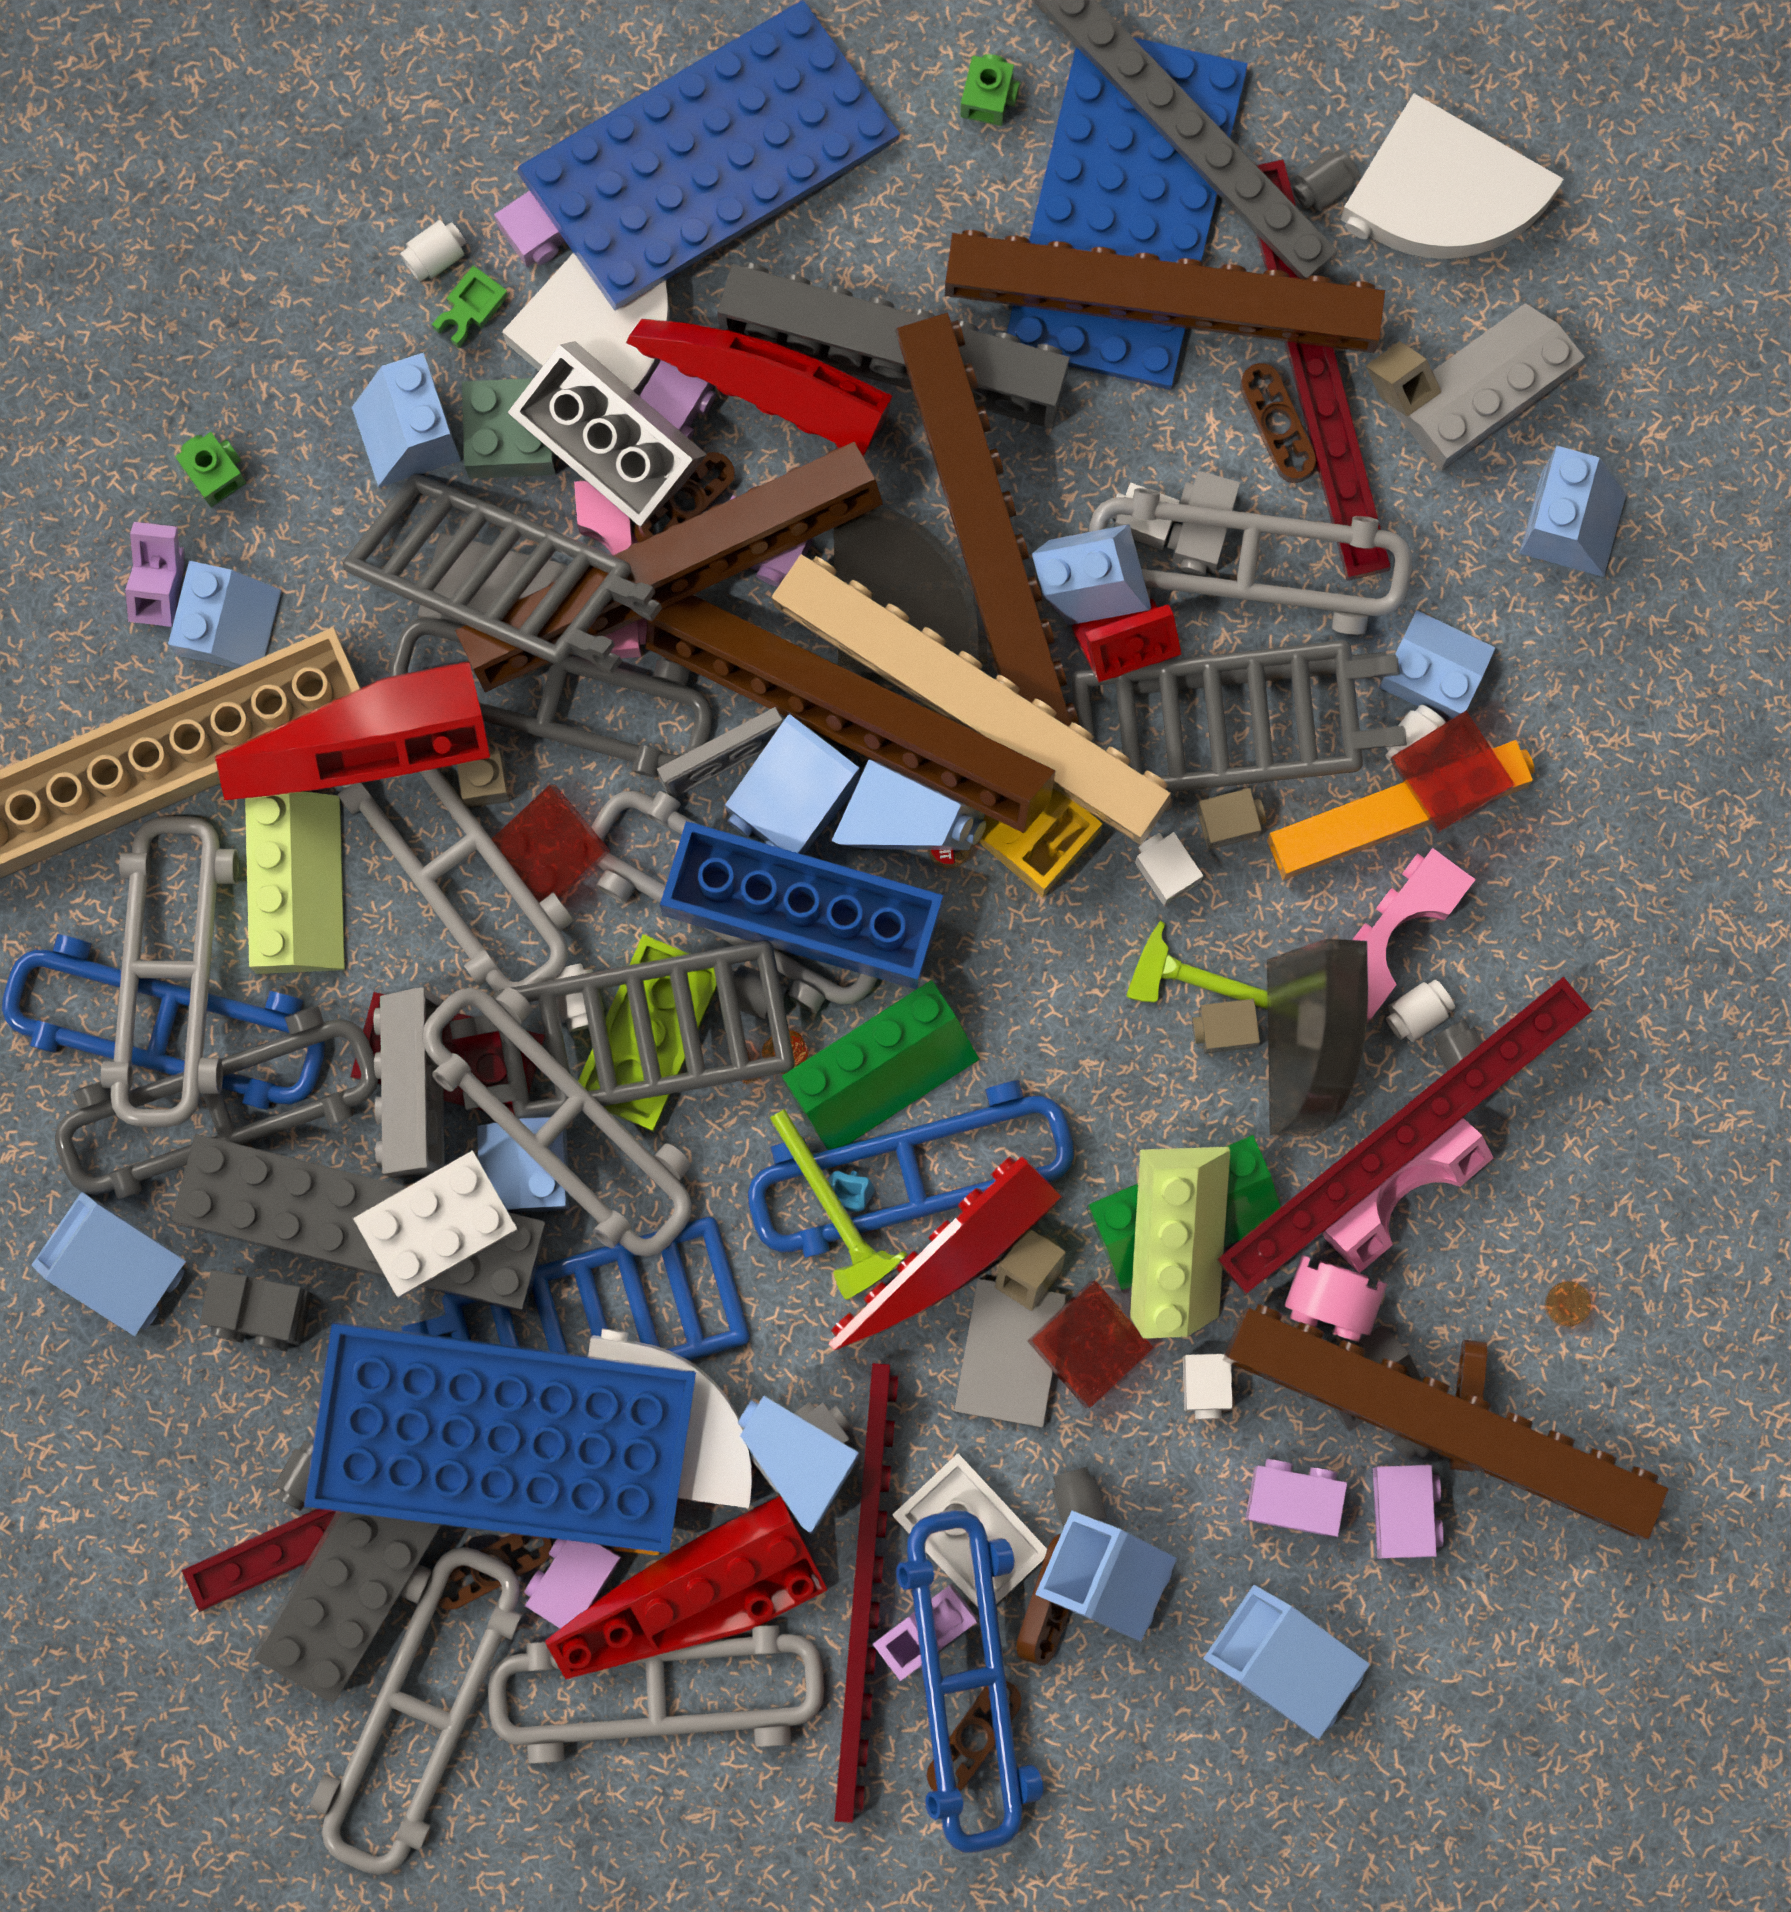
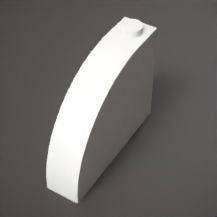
[1340,93,1563,259]
[502,253,670,396]
[588,1329,752,1508]

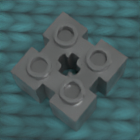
[199,1269,312,1352]

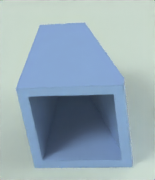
[352,353,461,488]
[1519,446,1626,577]
[725,714,860,855]
[832,760,986,850]
[31,1192,186,1336]
[738,1396,860,1534]
[1035,1510,1177,1642]
[1203,1585,1370,1740]

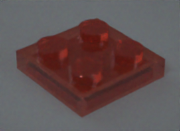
[1390,711,1515,834]
[492,784,610,903]
[1027,1280,1154,1408]

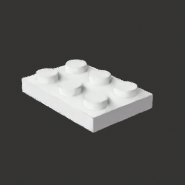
[353,1150,518,1298]
[892,1453,1047,1608]

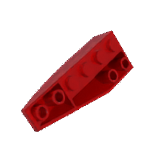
[626,319,893,457]
[215,661,490,801]
[828,1156,1063,1350]
[545,1496,828,1680]

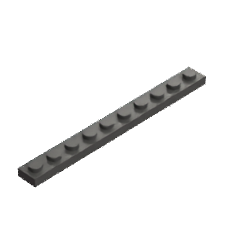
[1032,0,1338,280]

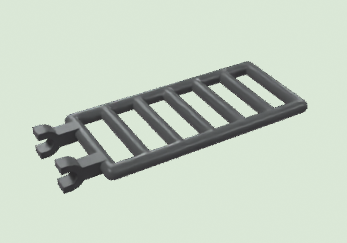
[343,473,662,674]
[1071,640,1407,792]
[450,940,795,1119]

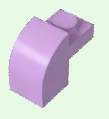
[125,522,184,627]
[873,1584,979,1681]

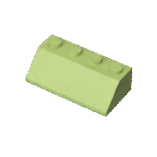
[245,791,345,974]
[1130,1147,1230,1339]

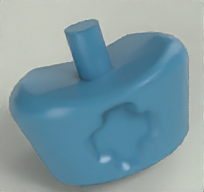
[828,1171,875,1212]

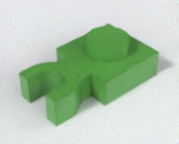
[432,265,509,348]

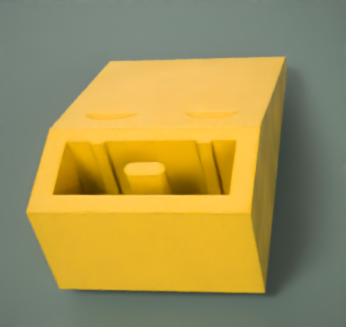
[978,789,1103,898]

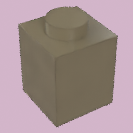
[1366,341,1441,417]
[457,750,510,808]
[1196,788,1266,850]
[1192,999,1260,1054]
[995,1229,1066,1311]

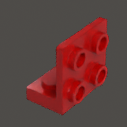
[1072,599,1182,682]

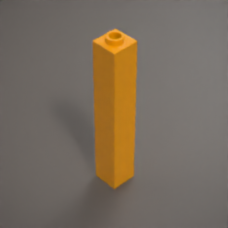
[1267,740,1535,880]

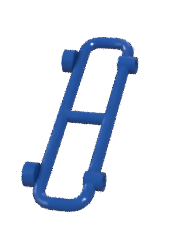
[2,934,325,1110]
[748,1080,1074,1258]
[896,1510,1043,1853]

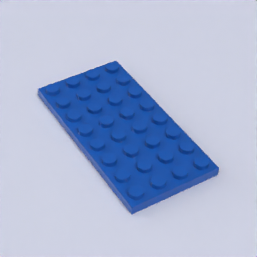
[518,0,900,311]
[1006,37,1248,390]
[304,1322,696,1553]

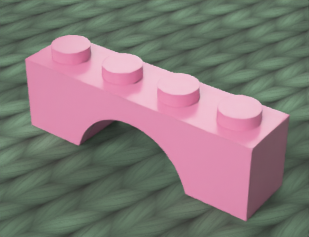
[574,481,647,658]
[1323,848,1476,1025]
[1322,1118,1494,1274]

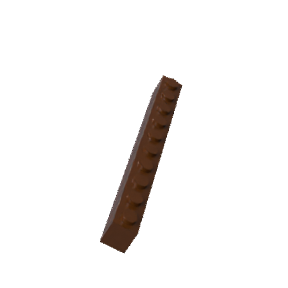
[945,230,1386,353]
[895,312,1080,727]
[455,442,883,693]
[645,595,1056,833]
[1222,1304,1669,1540]

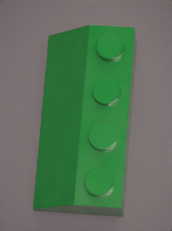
[782,980,980,1150]
[1086,1135,1281,1291]

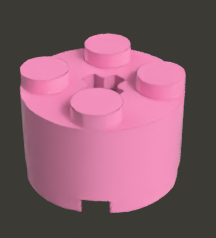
[1285,1255,1387,1342]

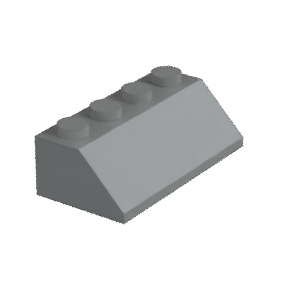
[1388,303,1585,471]
[507,341,707,527]
[374,988,444,1178]

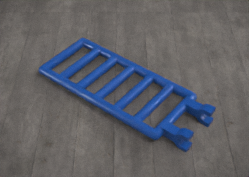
[401,1217,750,1361]

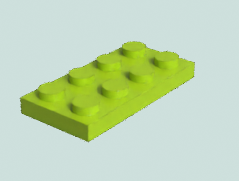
[578,934,717,1132]

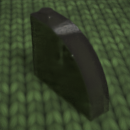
[833,507,988,681]
[1267,939,1368,1136]

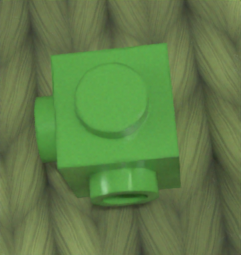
[960,54,1020,126]
[175,432,247,508]

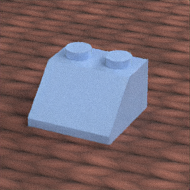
[1032,524,1151,625]
[168,561,282,668]
[1379,610,1495,725]
[477,1117,569,1213]

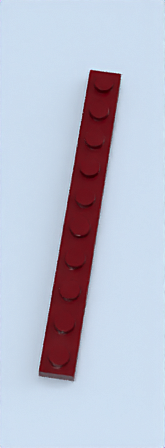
[1256,159,1391,581]
[1217,976,1592,1295]
[834,1363,899,1823]

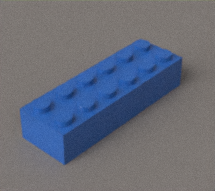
[660,821,943,989]

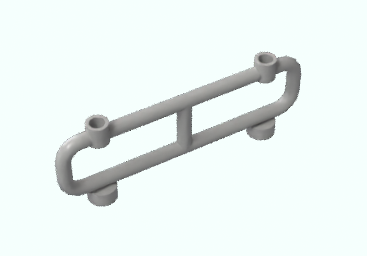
[1089,488,1412,635]
[337,768,575,991]
[587,791,878,1014]
[101,816,239,1127]
[422,987,692,1257]
[309,1547,522,1875]
[488,1625,824,1764]

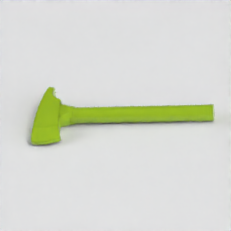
[1126,921,1326,1027]
[770,1109,908,1300]

